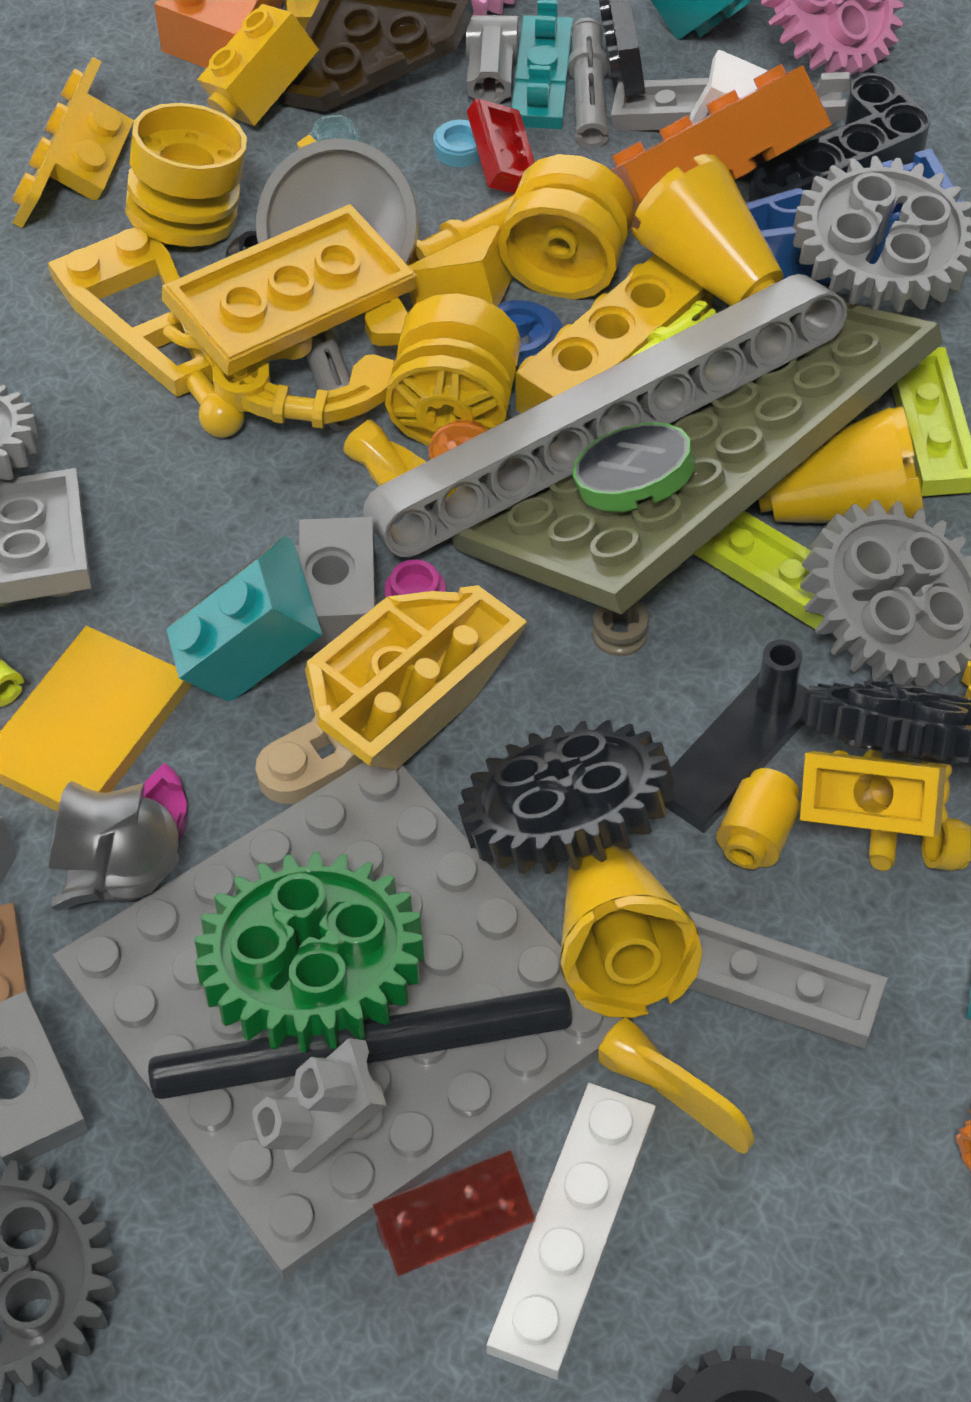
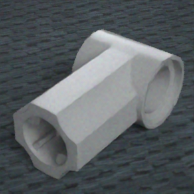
[466,15,518,104]

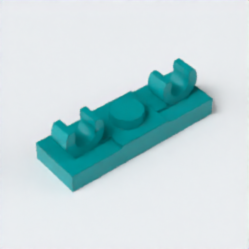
[512,0,573,130]

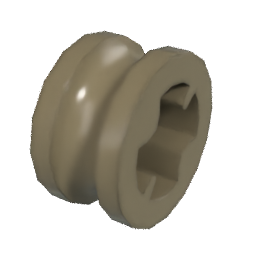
[592,602,649,657]

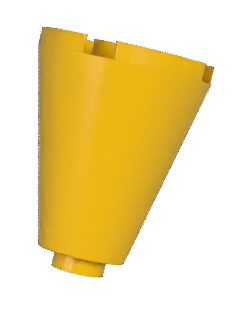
[632,154,783,306]
[759,406,924,523]
[560,845,703,1018]

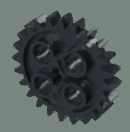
[802,681,971,764]
[458,720,675,874]

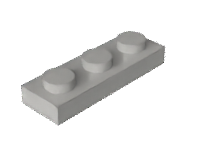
[689,911,888,1049]

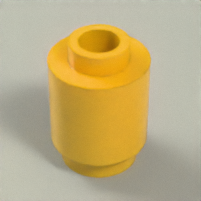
[716,768,801,870]

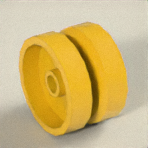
[498,154,634,300]

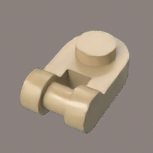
[255,716,364,804]

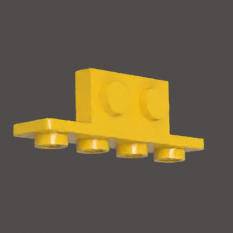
[11,56,134,228]

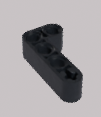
[748,74,930,203]

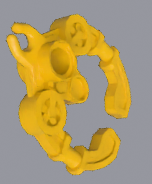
[163,297,407,428]

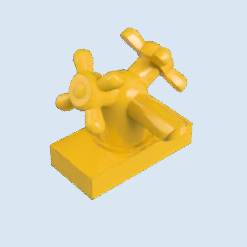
[800,750,952,871]

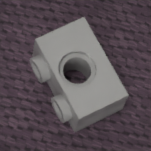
[295,517,377,652]
[0,991,88,1167]

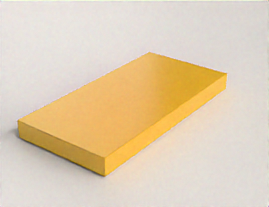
[162,204,417,376]

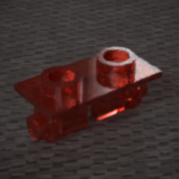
[372,1150,536,1276]

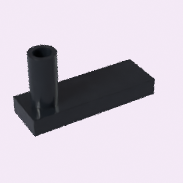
[664,639,807,833]

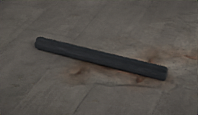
[148,987,572,1099]

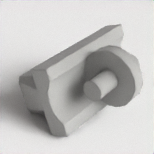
[252,1039,387,1173]

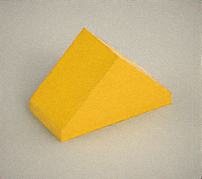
[409,224,513,307]

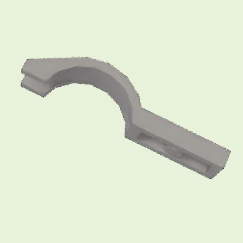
[611,72,851,131]

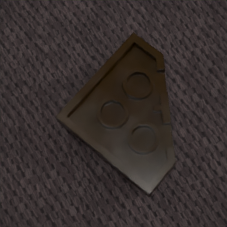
[278,0,474,112]

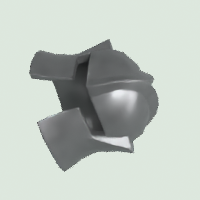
[48,781,179,911]

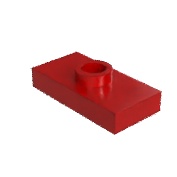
[466,98,535,194]

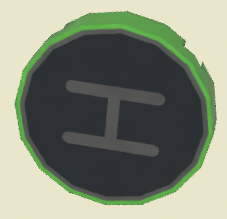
[573,423,695,512]

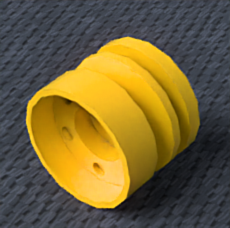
[125,103,247,247]
[385,293,522,446]

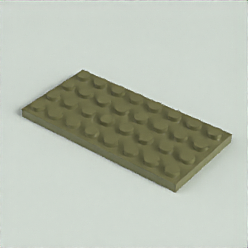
[451,302,943,614]

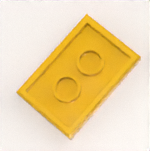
[0,625,192,812]

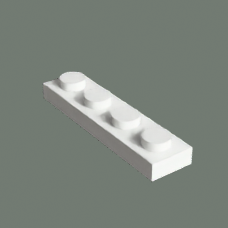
[486,1083,656,1380]

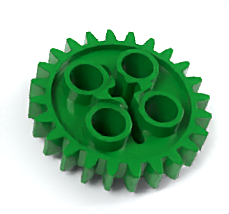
[194,852,424,1052]

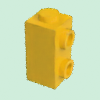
[197,4,319,126]

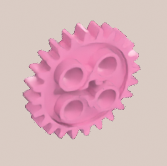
[761,0,904,75]

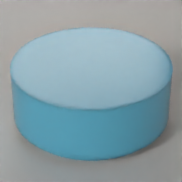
[434,120,480,167]

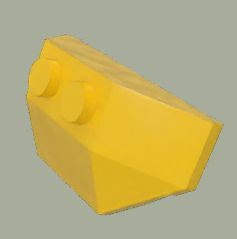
[305,585,527,770]

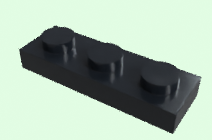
[599,0,646,97]

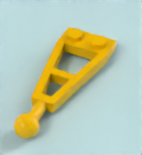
[48,227,245,438]

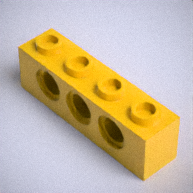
[514,254,713,438]

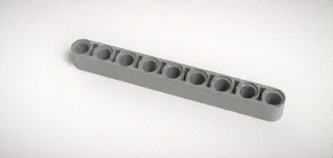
[363,274,847,557]

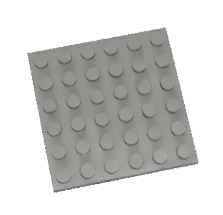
[53,762,623,1280]

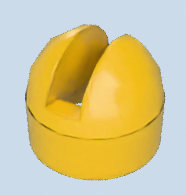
[921,817,971,871]

